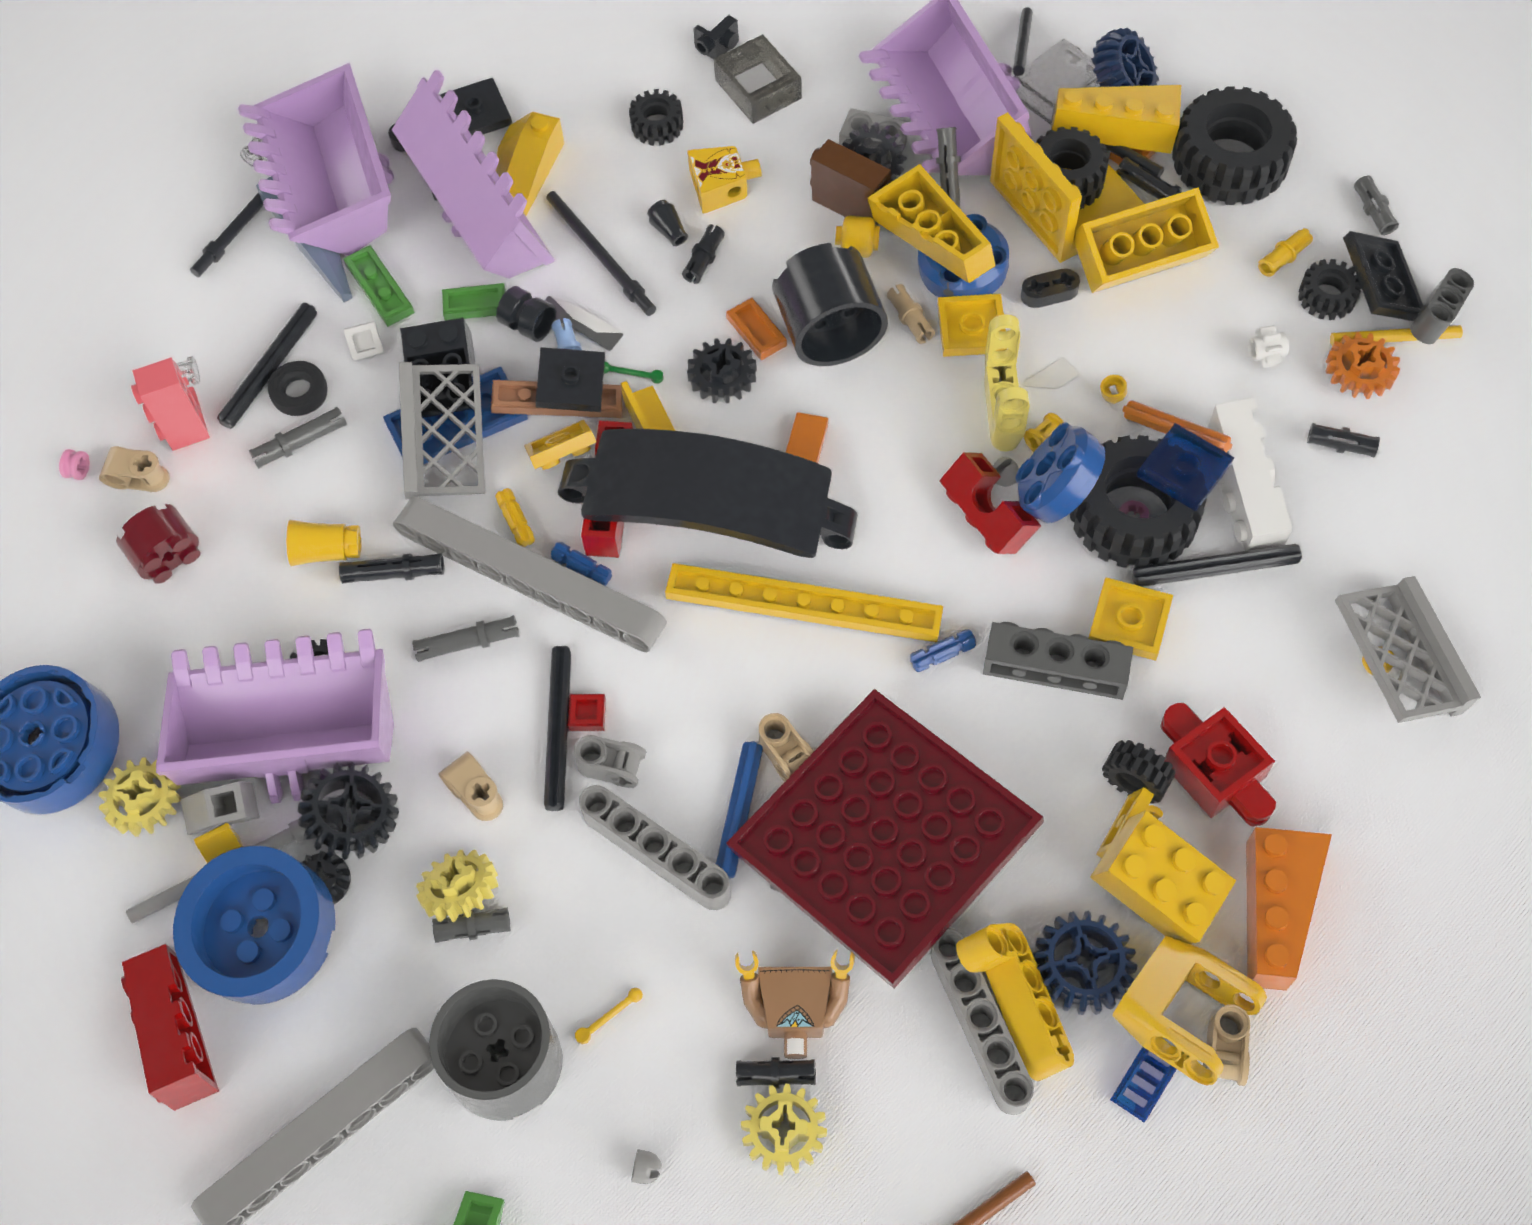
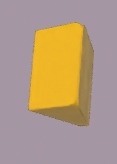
[194,823,243,863]

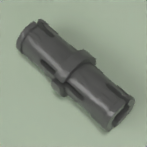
[1353,175,1399,235]
[432,907,511,943]

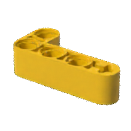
[956,923,1074,1081]

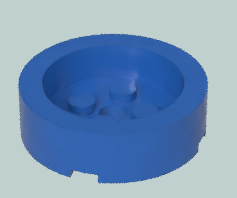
[0,665,120,815]
[173,846,336,1005]

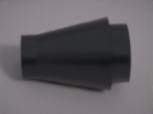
[647,200,688,246]

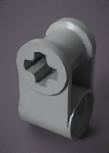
[574,735,647,788]

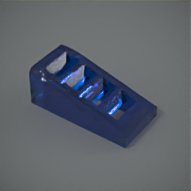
[1110,1046,1177,1123]

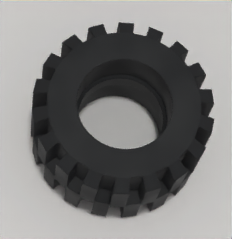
[1036,127,1109,210]

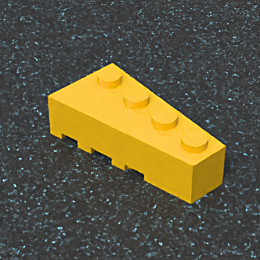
[1051,85,1182,154]

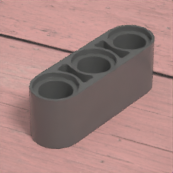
[1410,268,1474,345]

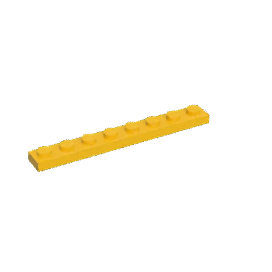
[665,563,943,642]

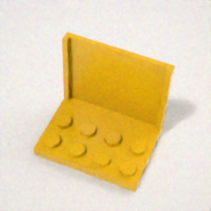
[990,112,1145,263]

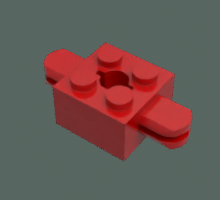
[1160,703,1276,827]

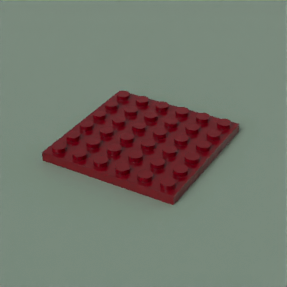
[726,689,1044,989]

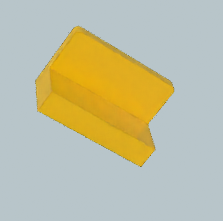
[620,381,675,431]

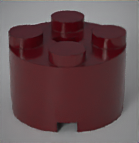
[116,504,201,584]

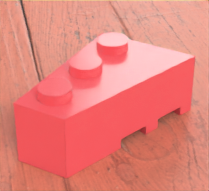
[131,357,210,451]

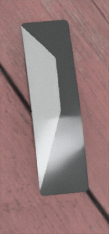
[545,296,624,351]

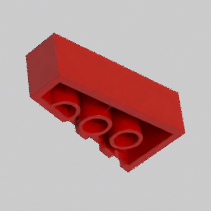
[121,944,219,1111]

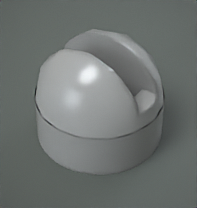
[993,457,1019,487]
[631,1149,662,1184]

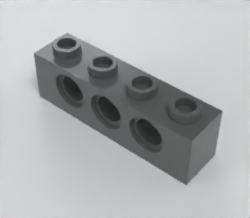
[983,622,1133,700]

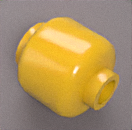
[835,215,880,258]

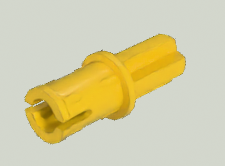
[1258,228,1313,277]

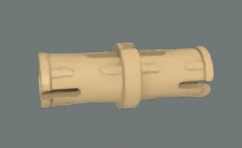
[887,284,935,344]

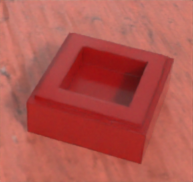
[568,694,606,731]

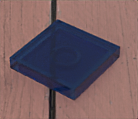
[1137,423,1235,511]

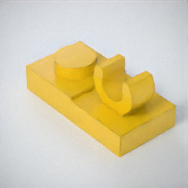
[1096,787,1163,858]

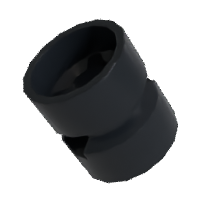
[496,286,557,342]

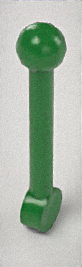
[604,361,664,384]

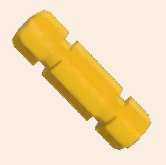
[495,488,535,548]

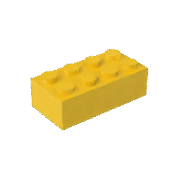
[1074,187,1219,293]

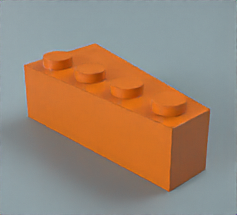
[1246,827,1332,991]

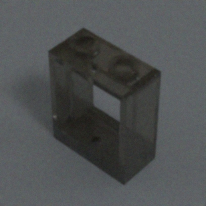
[714,34,802,124]

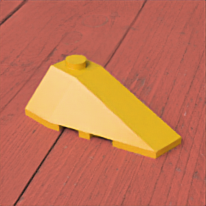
[495,111,564,216]

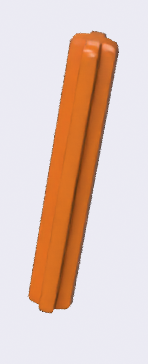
[1122,400,1233,455]

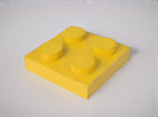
[937,294,1007,357]
[524,419,596,470]
[1088,577,1173,661]

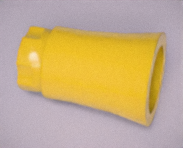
[286,519,362,567]

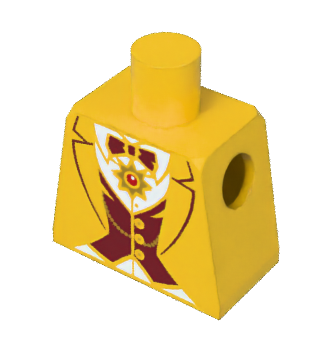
[687,146,762,214]

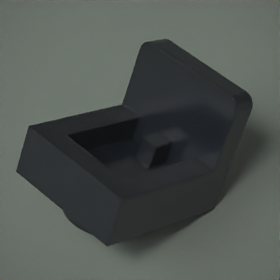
[693,15,739,61]

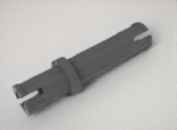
[936,127,961,208]
[248,407,347,469]
[412,615,520,662]

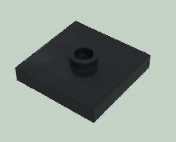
[439,77,513,135]
[536,347,605,412]

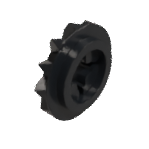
[301,850,351,905]

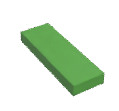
[343,245,415,327]

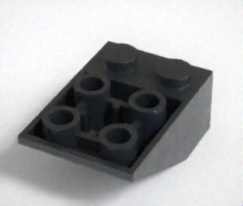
[400,317,475,418]

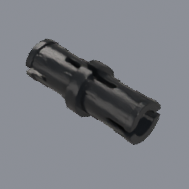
[682,224,725,284]
[1307,423,1380,458]
[736,1057,816,1089]

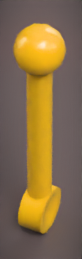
[575,988,643,1044]

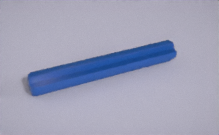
[715,741,763,879]

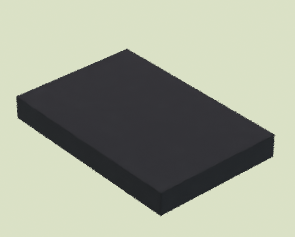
[1343,231,1423,322]

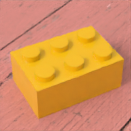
[1090,810,1236,944]

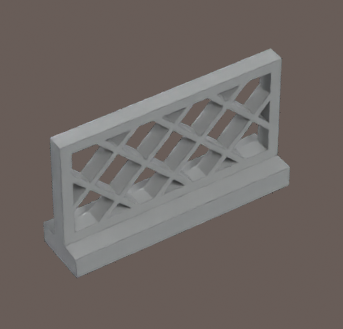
[399,362,485,499]
[1334,576,1481,723]

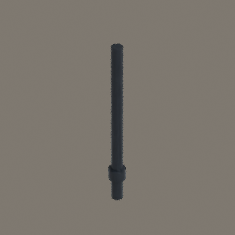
[546,191,656,316]
[190,192,264,277]

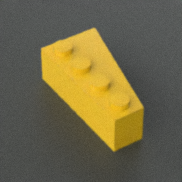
[867,164,995,283]

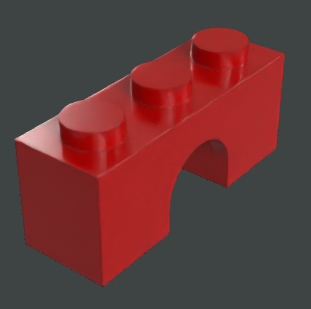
[939,452,1041,554]

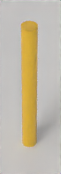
[1330,325,1463,346]

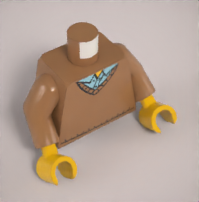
[735,949,855,1059]

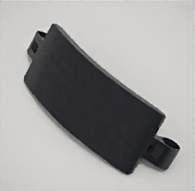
[557,429,858,558]

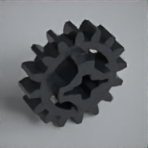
[842,122,907,183]
[687,338,757,404]

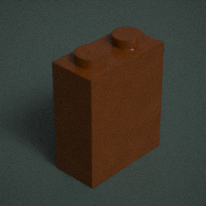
[810,139,891,225]

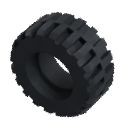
[1172,86,1298,205]
[1070,435,1207,568]

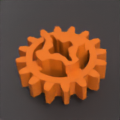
[1325,332,1400,399]

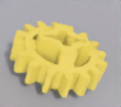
[98,757,182,837]
[416,849,499,922]
[741,1083,827,1175]

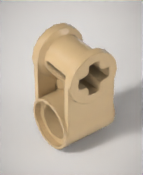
[99,446,170,492]
[759,713,814,782]
[438,751,504,821]
[1203,1005,1251,1086]

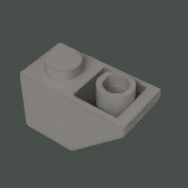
[180,781,260,835]

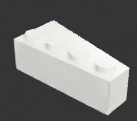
[1202,397,1293,551]

